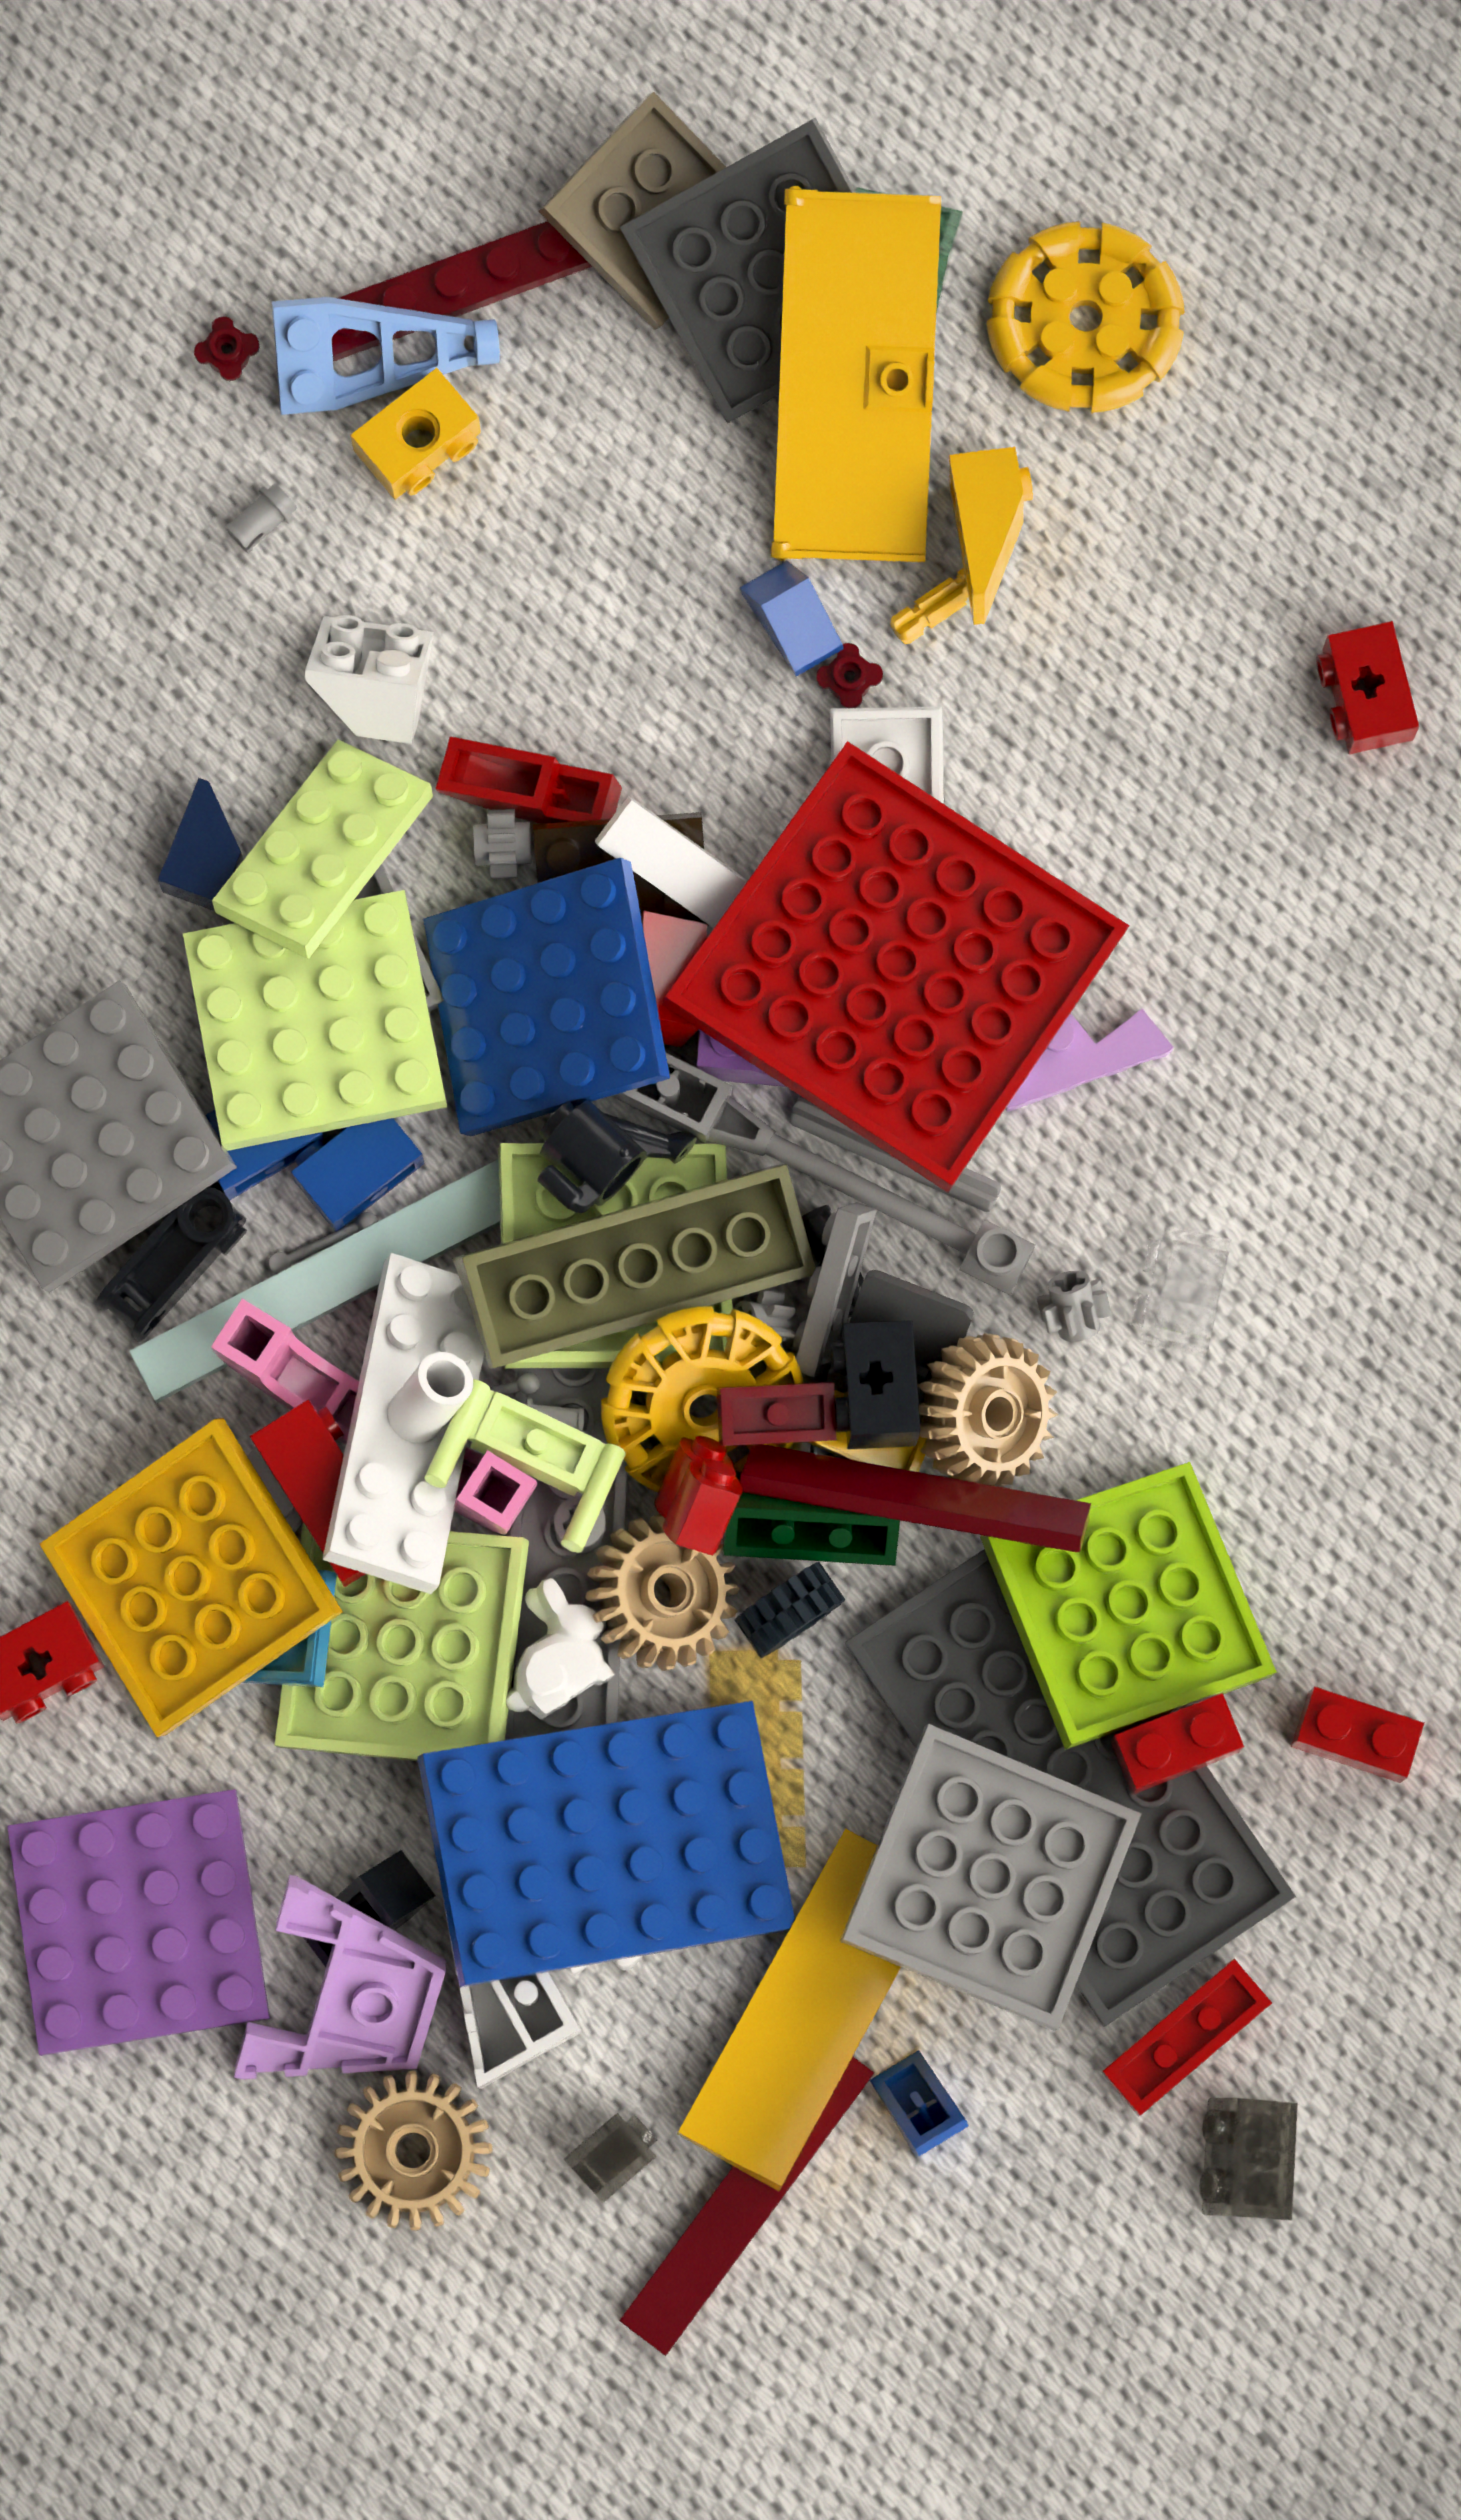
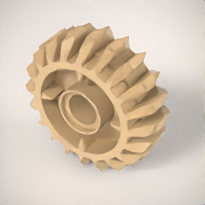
[917,1333,1058,1486]
[585,1514,740,1671]
[334,2071,493,2231]

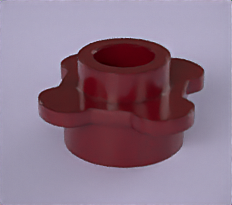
[194,316,260,381]
[816,643,883,708]

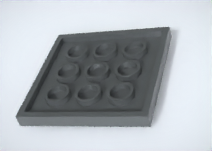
[620,117,855,423]

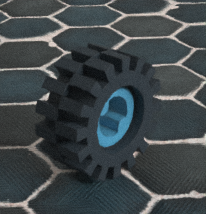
[735,1562,845,1658]

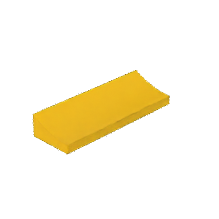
[677,1828,901,2191]

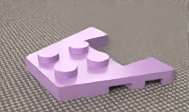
[1005,1009,1174,1112]
[234,1875,446,2079]

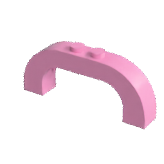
[211,1298,537,1535]

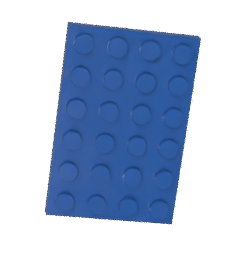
[417,1701,795,1987]

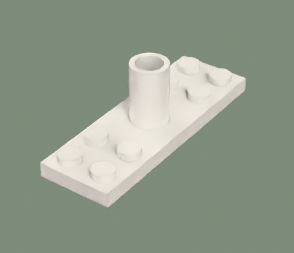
[323,1253,484,1594]

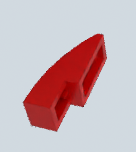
[435,736,622,824]

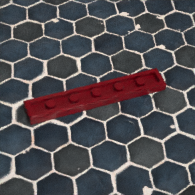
[740,1444,1091,1553]
[619,2057,875,2356]

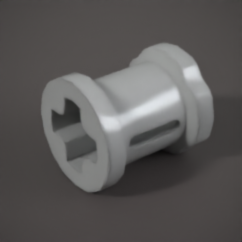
[554,1496,606,1555]

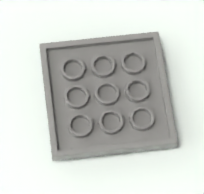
[0,980,237,1293]
[840,1724,1142,2031]

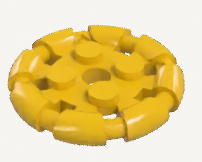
[986,221,1185,413]
[601,1306,804,1493]

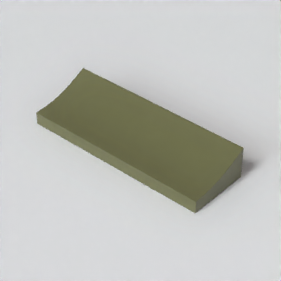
[452,1164,816,1368]

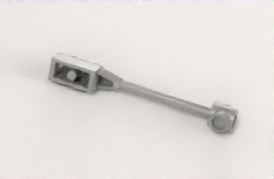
[612,1052,1036,1295]

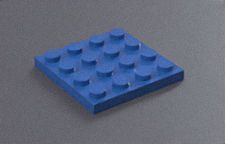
[423,858,670,1137]

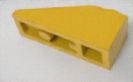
[949,446,1033,625]

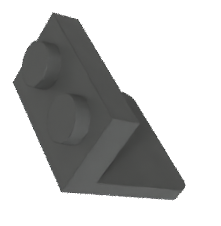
[825,1270,974,1424]

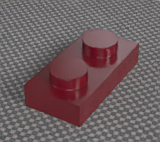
[717,1382,836,1446]

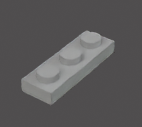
[793,1202,877,1377]

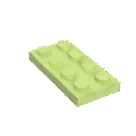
[212,739,433,959]

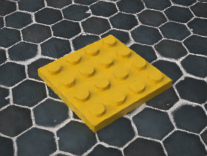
[39,1418,343,1737]

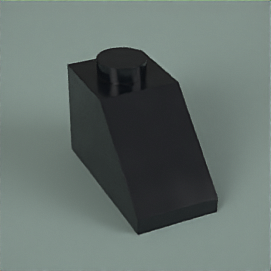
[303,1850,436,1967]

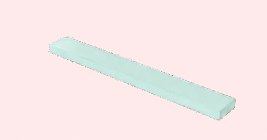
[129,1142,532,1403]

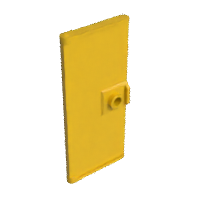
[771,186,941,562]

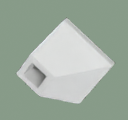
[305,615,433,744]

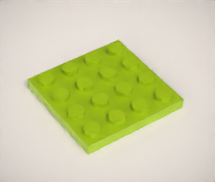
[980,1462,1277,1750]

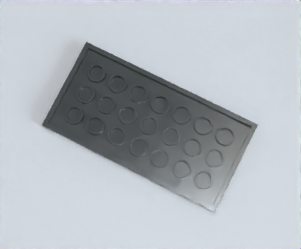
[845,1549,1296,2027]

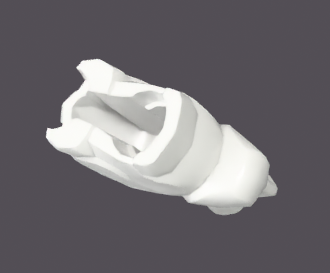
[506,1578,615,1720]

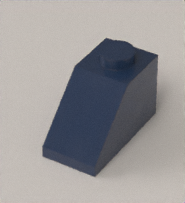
[158,778,244,911]

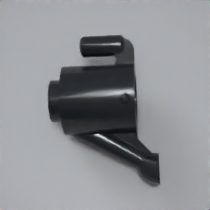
[537,1100,697,1213]

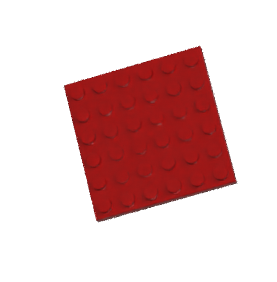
[662,741,1130,1193]

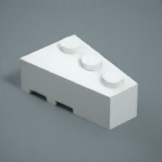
[444,1905,582,2089]

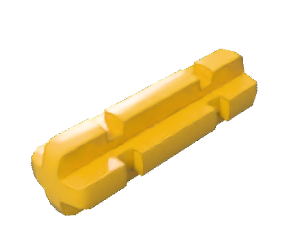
[890,568,969,644]

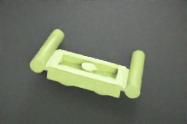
[424,1379,626,1553]

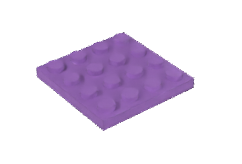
[7,1789,270,2056]

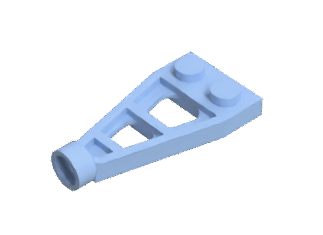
[272,297,500,415]

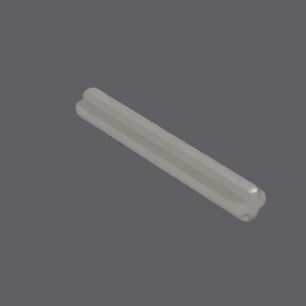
[790,1096,1001,1212]

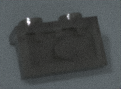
[1199,2098,1298,2221]

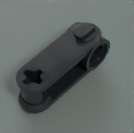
[95,1186,247,1342]

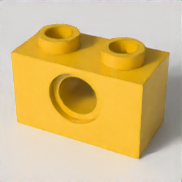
[350,368,481,500]

